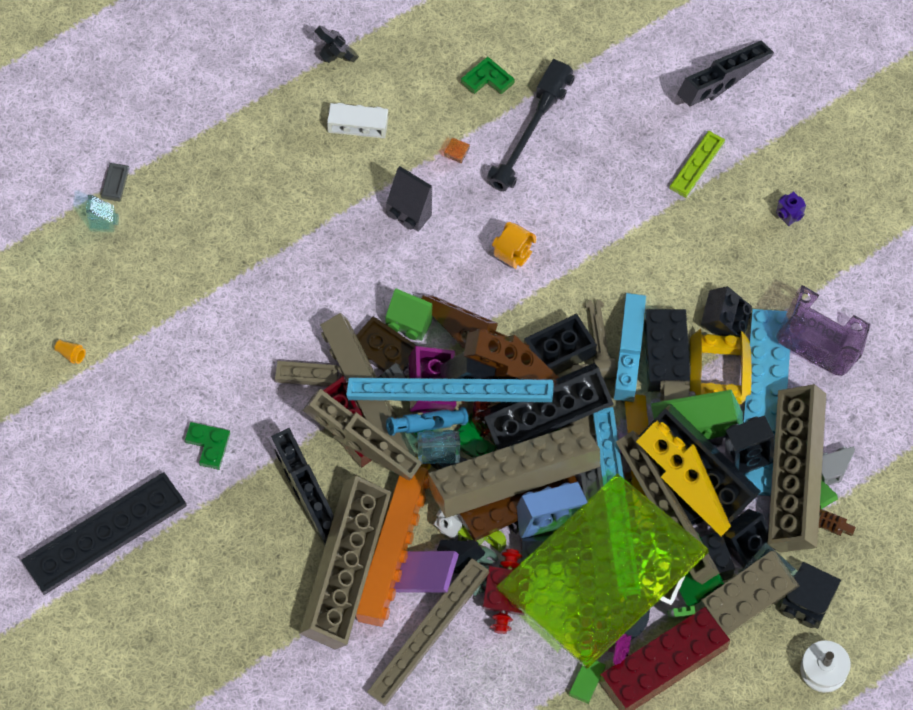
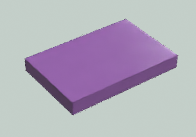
[394,551,459,593]

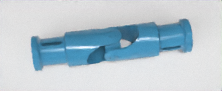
[386,407,468,436]

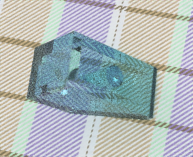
[86,195,119,232]

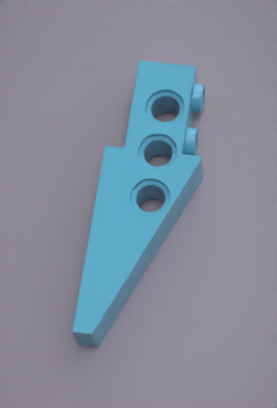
[614,293,646,402]

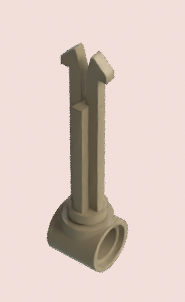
[586,299,616,379]

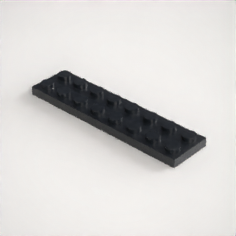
[21,472,187,595]

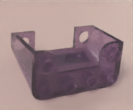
[776,285,871,376]

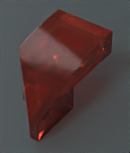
[472,401,491,437]

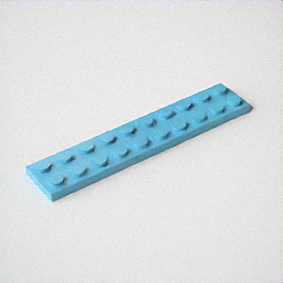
[744,309,793,496]

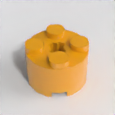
[492,222,536,269]

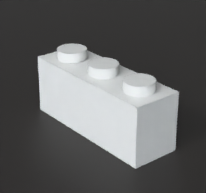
[327,103,388,138]

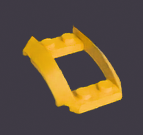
[689,328,752,404]

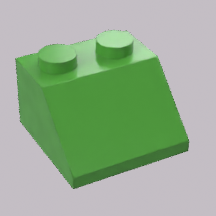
[385,288,432,341]

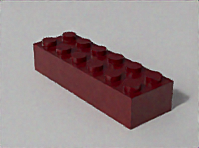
[599,607,731,710]

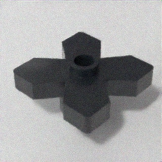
[314,25,359,63]

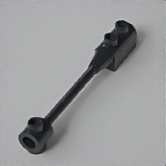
[487,59,575,192]

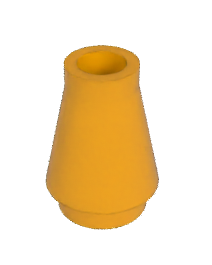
[54,340,86,364]

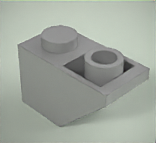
[821,446,855,486]

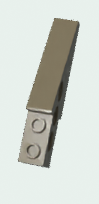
[302,389,422,480]

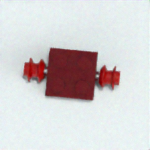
[482,549,531,634]

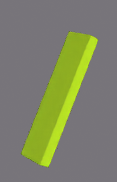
[669,131,725,198]

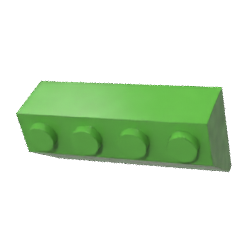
[651,390,743,439]

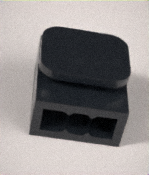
[779,562,841,629]

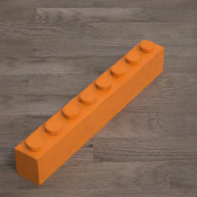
[356,467,430,627]

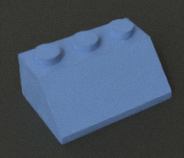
[517,482,588,538]

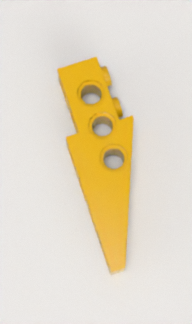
[636,420,731,536]

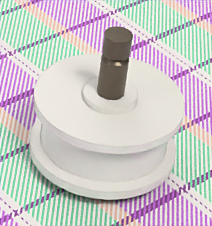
[800,641,850,693]

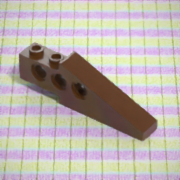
[421,295,529,350]
[463,328,559,380]

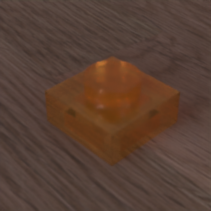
[444,138,470,164]

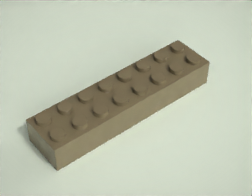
[768,384,826,553]
[428,422,601,518]
[299,475,391,650]

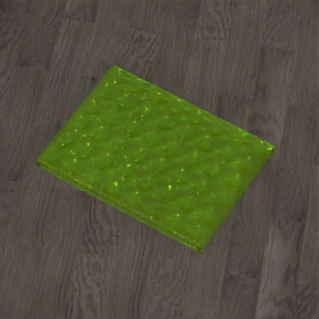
[497,473,709,669]

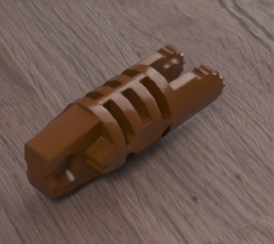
[818,509,856,536]

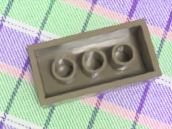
[702,551,799,635]

